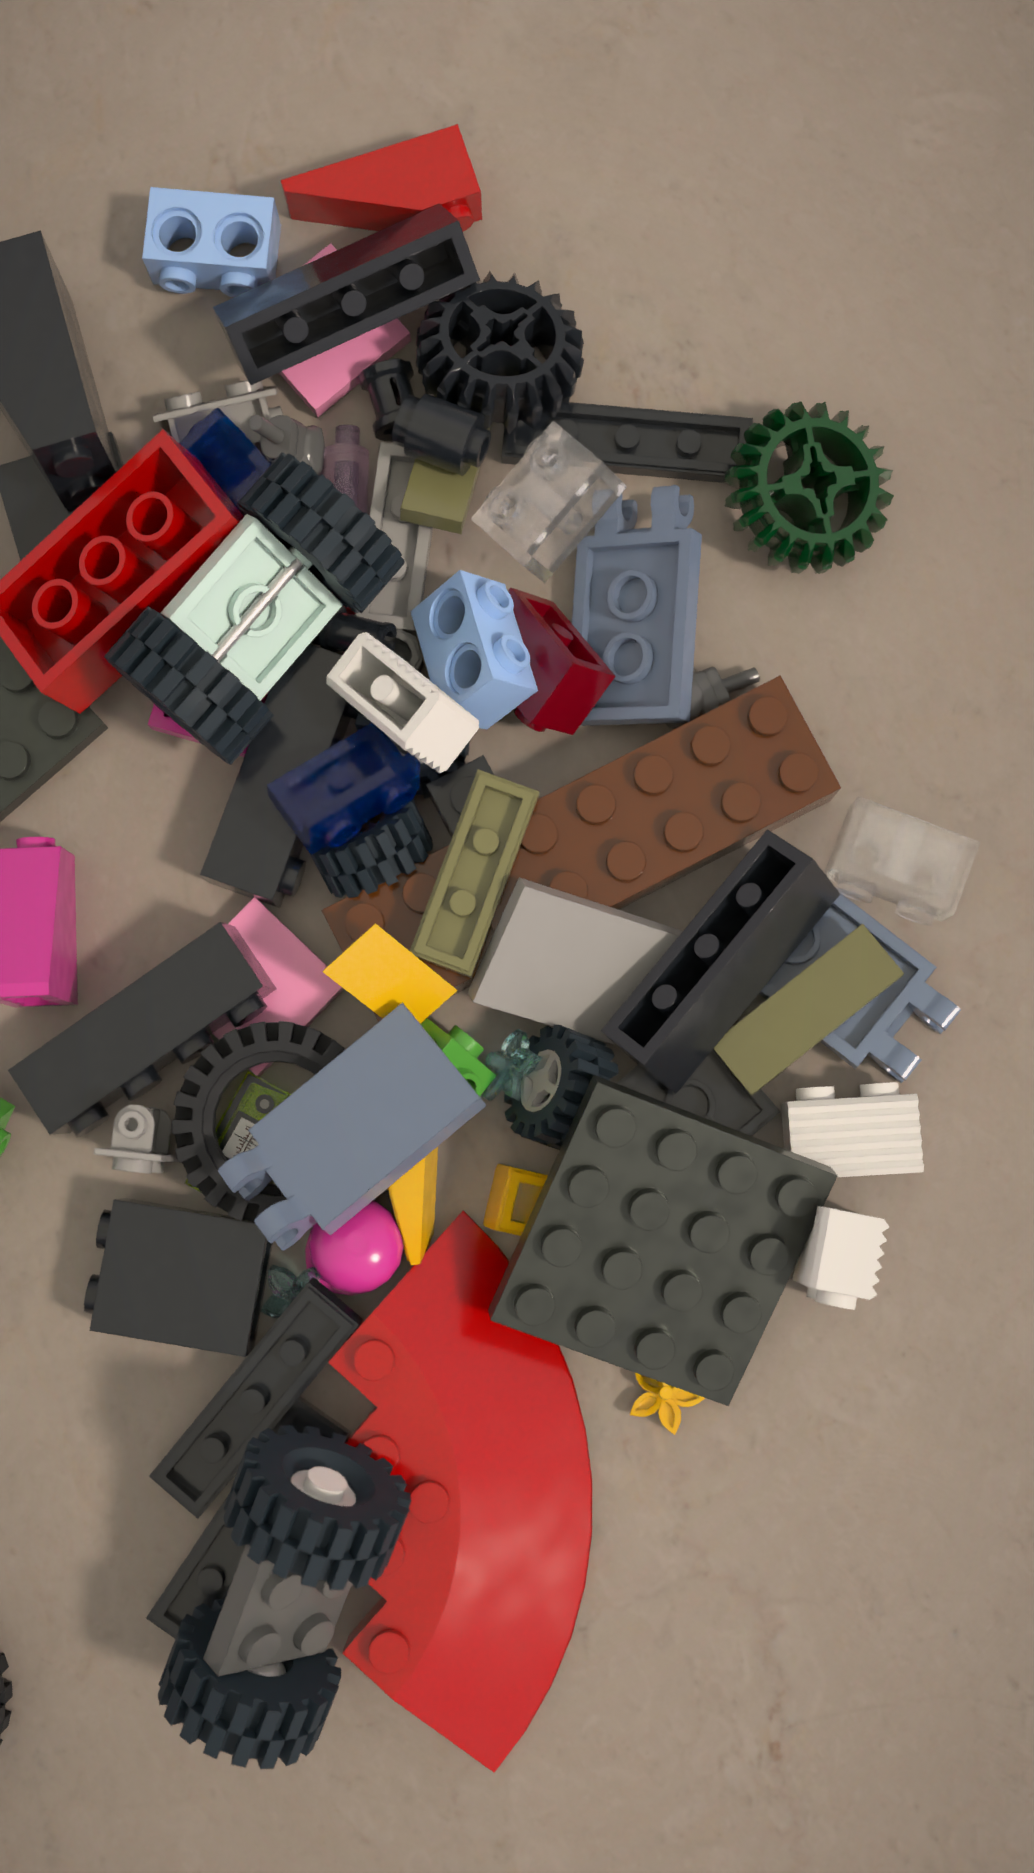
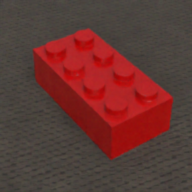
[0,429,244,714]

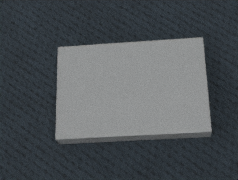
[467,877,683,1045]

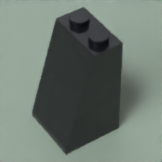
[0,230,119,508]

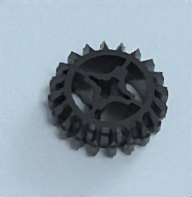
[415,271,584,434]

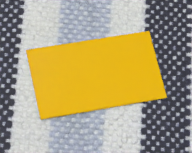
[322,923,458,1024]

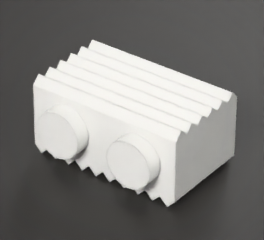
[326,632,479,773]
[781,1082,924,1177]
[793,1206,889,1310]

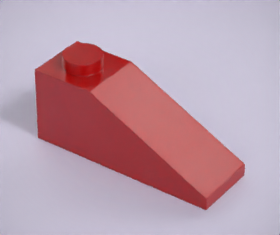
[281,124,482,232]

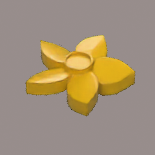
[630,1372,705,1435]

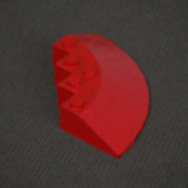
[328,1210,592,1773]

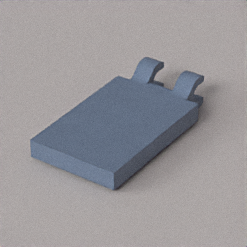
[572,485,702,726]
[759,891,961,1083]
[218,1003,487,1251]

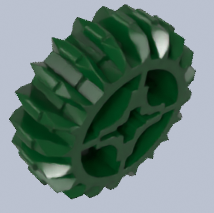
[724,401,894,574]

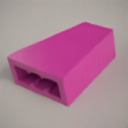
[0,837,78,1008]

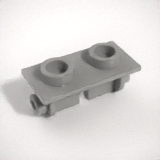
[153,380,283,457]
[94,1105,179,1174]

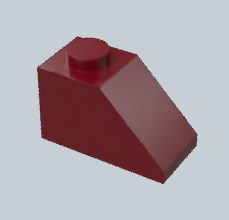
[508,587,616,735]

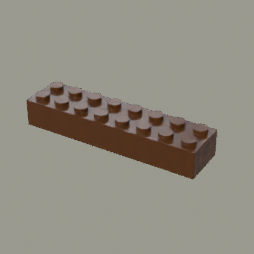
[321,675,841,1022]

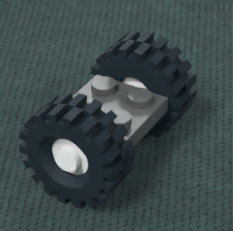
[158,1425,411,1769]

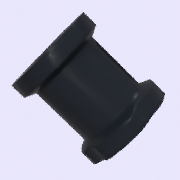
[358,358,414,441]

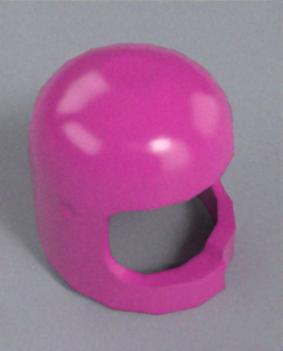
[305,1201,404,1296]

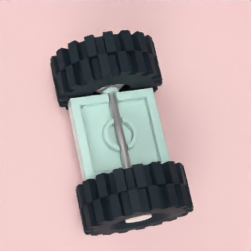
[104,452,405,765]

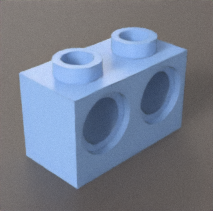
[142,187,281,298]
[410,570,538,730]

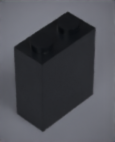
[84,1198,273,1357]

